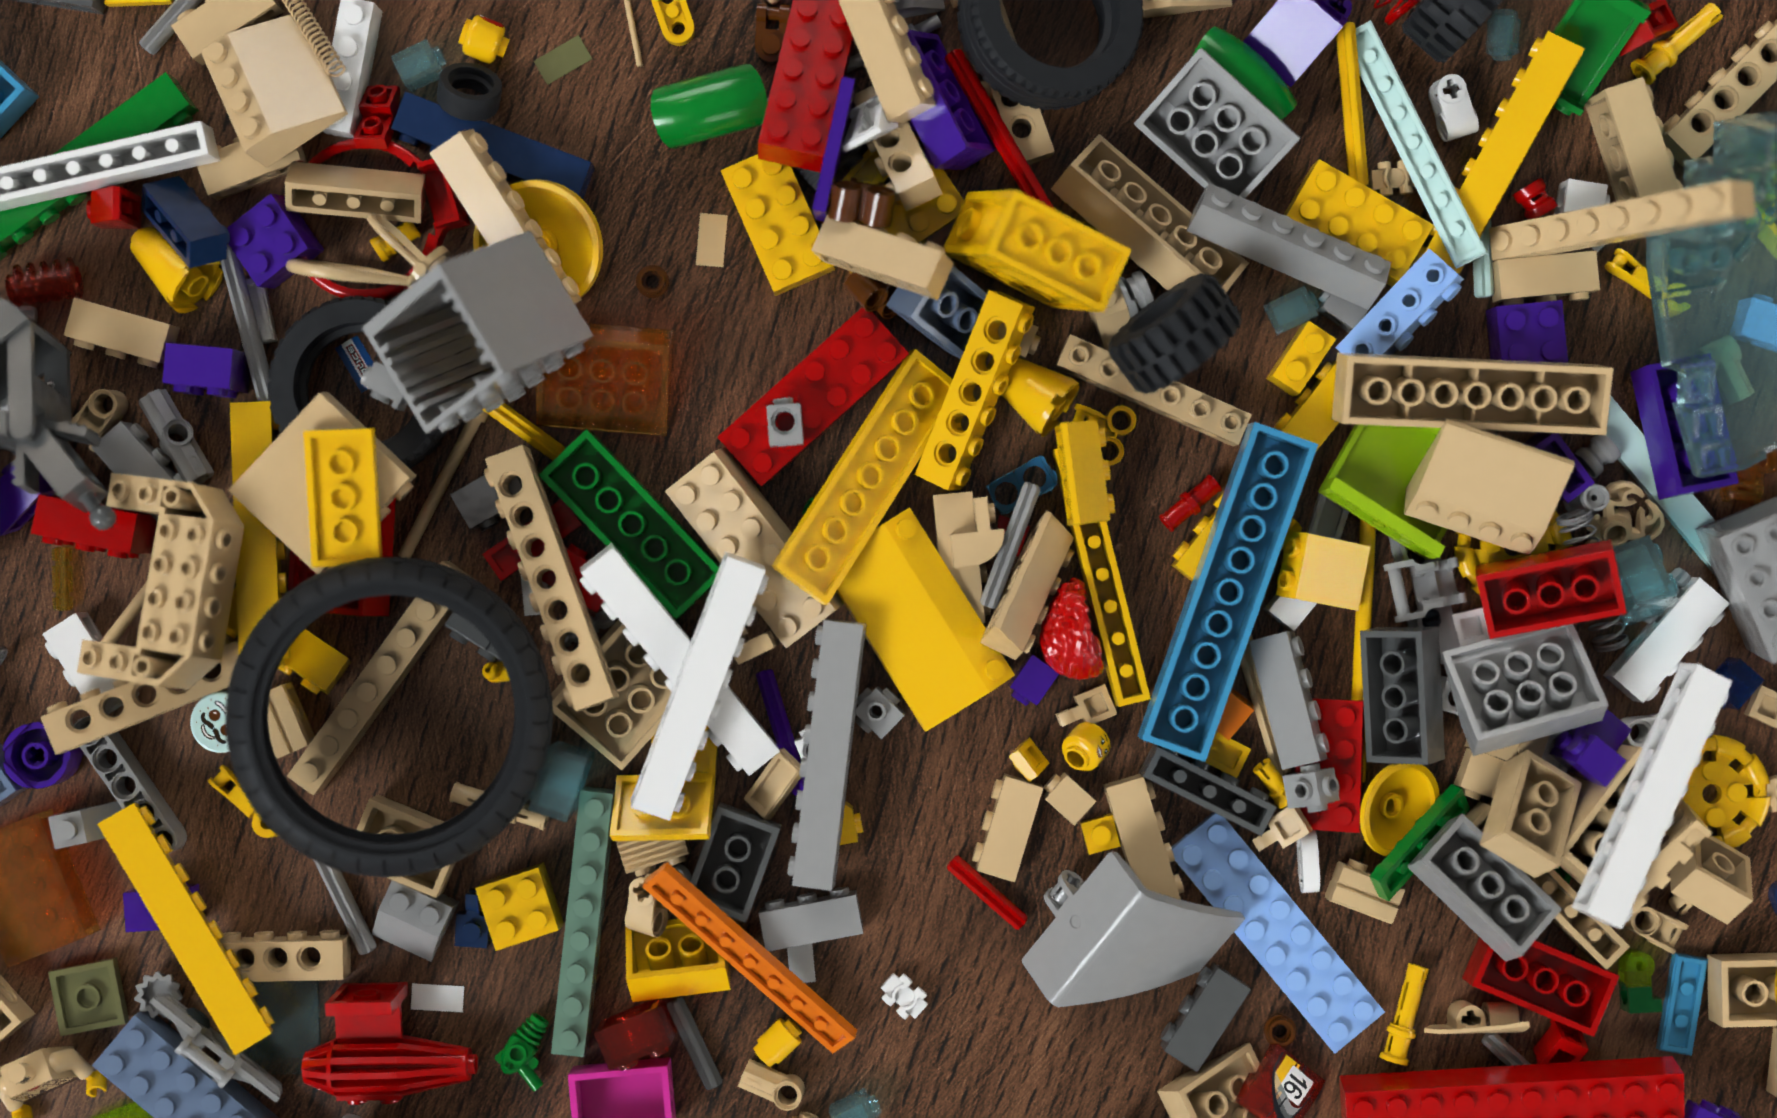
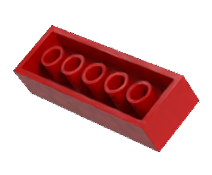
[758,0,854,172]
[717,307,910,487]

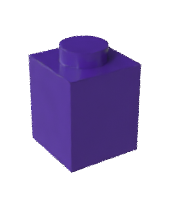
[1008,653,1059,706]

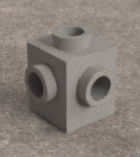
[855,686,906,739]
[1282,763,1340,813]

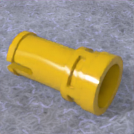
[369,222,421,262]
[1253,758,1288,809]

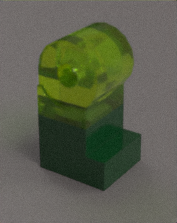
[1618,948,1663,1014]

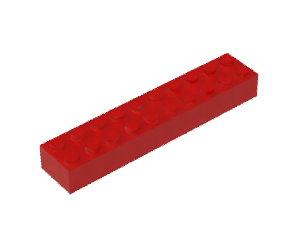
[1339,1056,1685,1118]

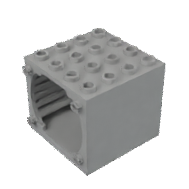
[362,231,594,434]
[1695,496,1777,664]

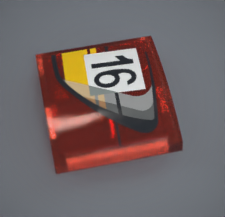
[1235,1044,1325,1118]

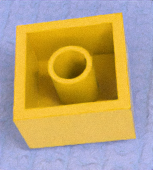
[475,862,564,951]

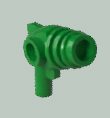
[494,1012,549,1092]

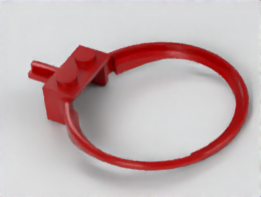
[308,138,470,300]

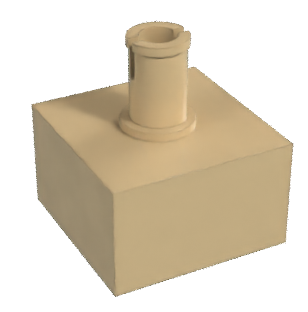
[1668,836,1753,925]

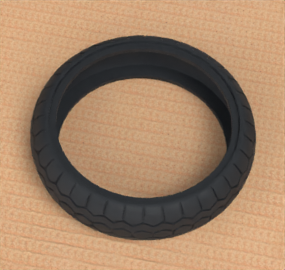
[225,557,553,877]

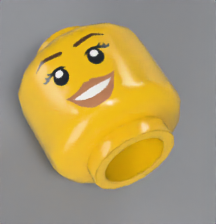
[1062,722,1111,771]

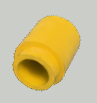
[753,1018,802,1067]

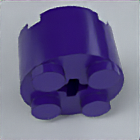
[3,721,84,789]

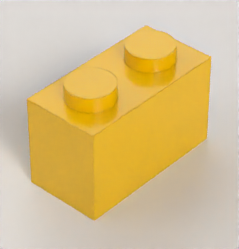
[1266,321,1336,397]

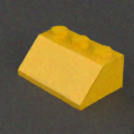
[1055,420,1115,526]
[625,919,731,1002]

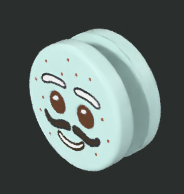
[190,690,229,753]

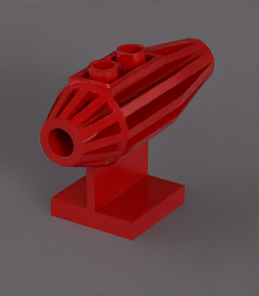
[301,982,478,1105]

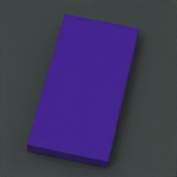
[813,77,855,222]

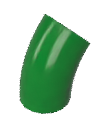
[1192,26,1297,120]
[651,63,768,149]

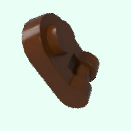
[755,3,790,65]

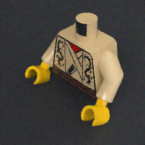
[0,1046,107,1118]

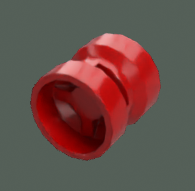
[1512,177,1558,220]

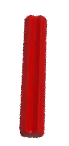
[947,855,1028,930]

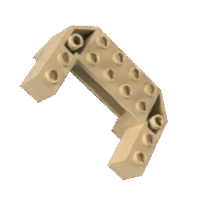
[77,473,244,689]

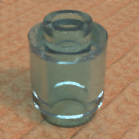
[1485,9,1521,61]

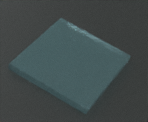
[243,981,321,1075]

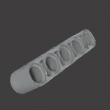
[74,716,187,854]

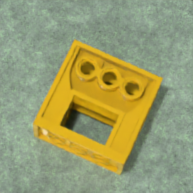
[943,190,1131,313]

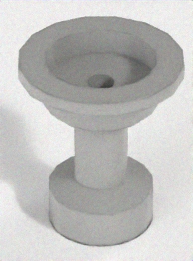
[1563,483,1610,517]

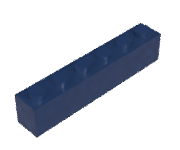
[391,91,595,199]

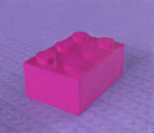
[568,1057,676,1118]

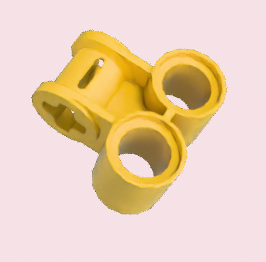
[1072,403,1137,466]

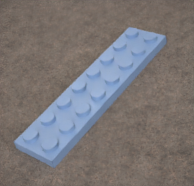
[1171,812,1385,1054]

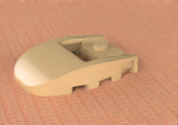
[1632,799,1712,915]

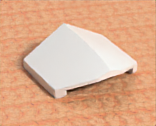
[841,95,899,153]

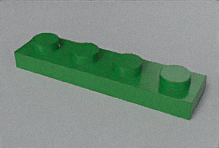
[1369,784,1470,902]

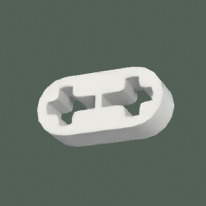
[1296,830,1320,893]

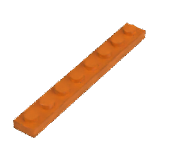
[642,862,857,1054]

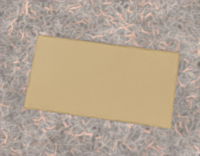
[696,213,728,267]

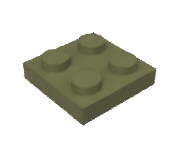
[48,957,129,1036]

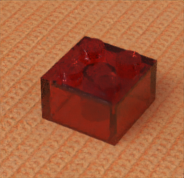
[594,998,677,1071]

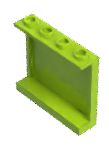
[1318,424,1447,560]

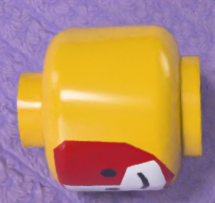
[458,15,510,64]

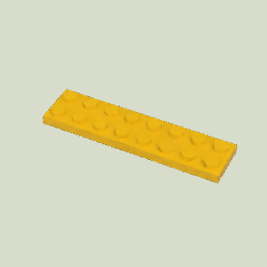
[771,349,953,605]

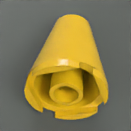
[130,226,223,313]
[987,358,1080,437]

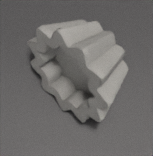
[134,971,183,1018]

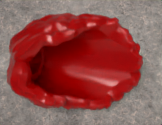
[1039,577,1104,680]

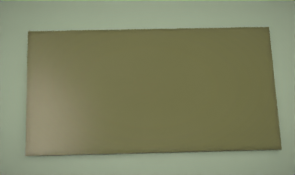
[533,35,592,85]

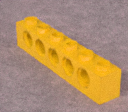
[914,290,1035,491]

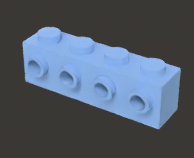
[1335,248,1464,355]

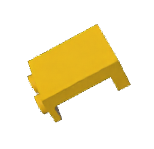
[1276,531,1371,611]

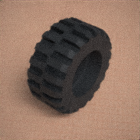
[1402,0,1503,63]
[1108,273,1241,394]

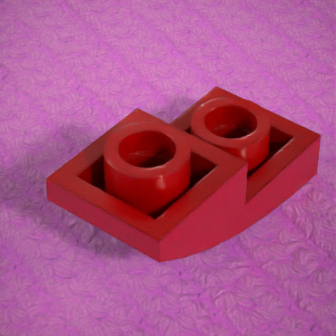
[353,85,400,149]

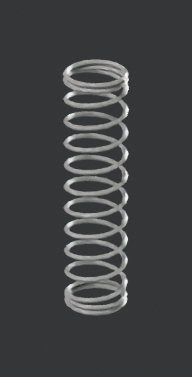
[1556,508,1629,652]

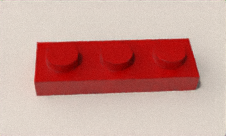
[482,499,583,581]

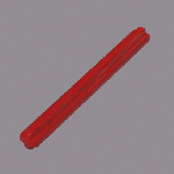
[945,49,1055,210]

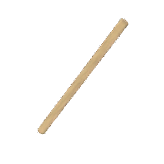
[624,0,643,67]

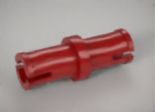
[1158,474,1222,532]

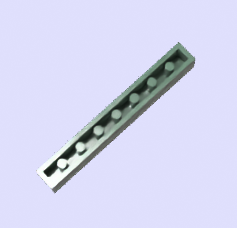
[551,786,615,1057]

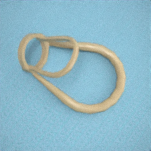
[286,212,450,288]

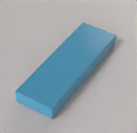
[1656,952,1708,1056]

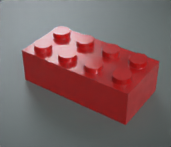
[1476,539,1627,639]
[1462,937,1620,1037]

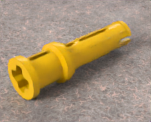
[1631,3,1723,85]
[1379,963,1429,1066]

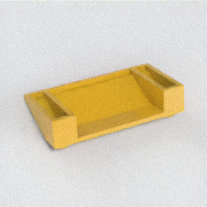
[836,507,1015,732]

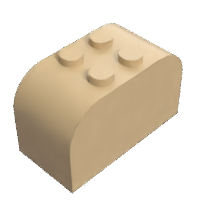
[1560,744,1688,885]

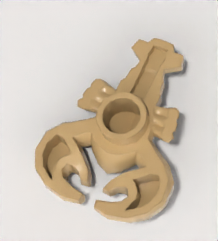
[1584,480,1665,559]

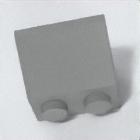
[372,880,460,962]

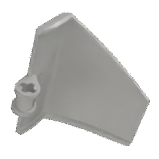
[1022,852,1245,1007]

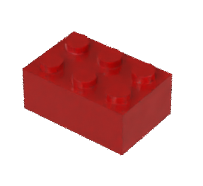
[31,494,157,559]

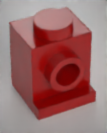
[1533,1019,1589,1065]

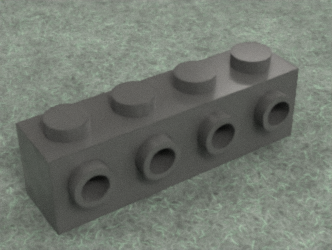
[1139,744,1276,836]

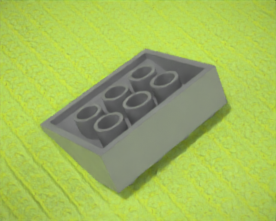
[1134,47,1300,198]
[1441,624,1609,756]

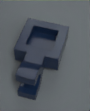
[454,888,490,948]

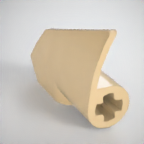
[1424,999,1530,1034]

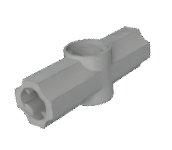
[139,389,214,484]

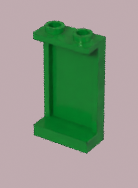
[1552,0,1651,116]

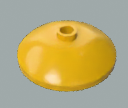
[1360,763,1440,857]

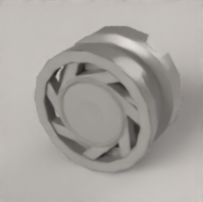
[1118,270,1154,319]

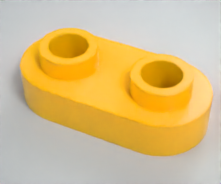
[651,0,695,46]

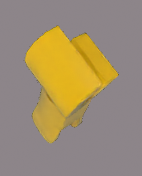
[1604,248,1690,318]
[207,764,278,838]

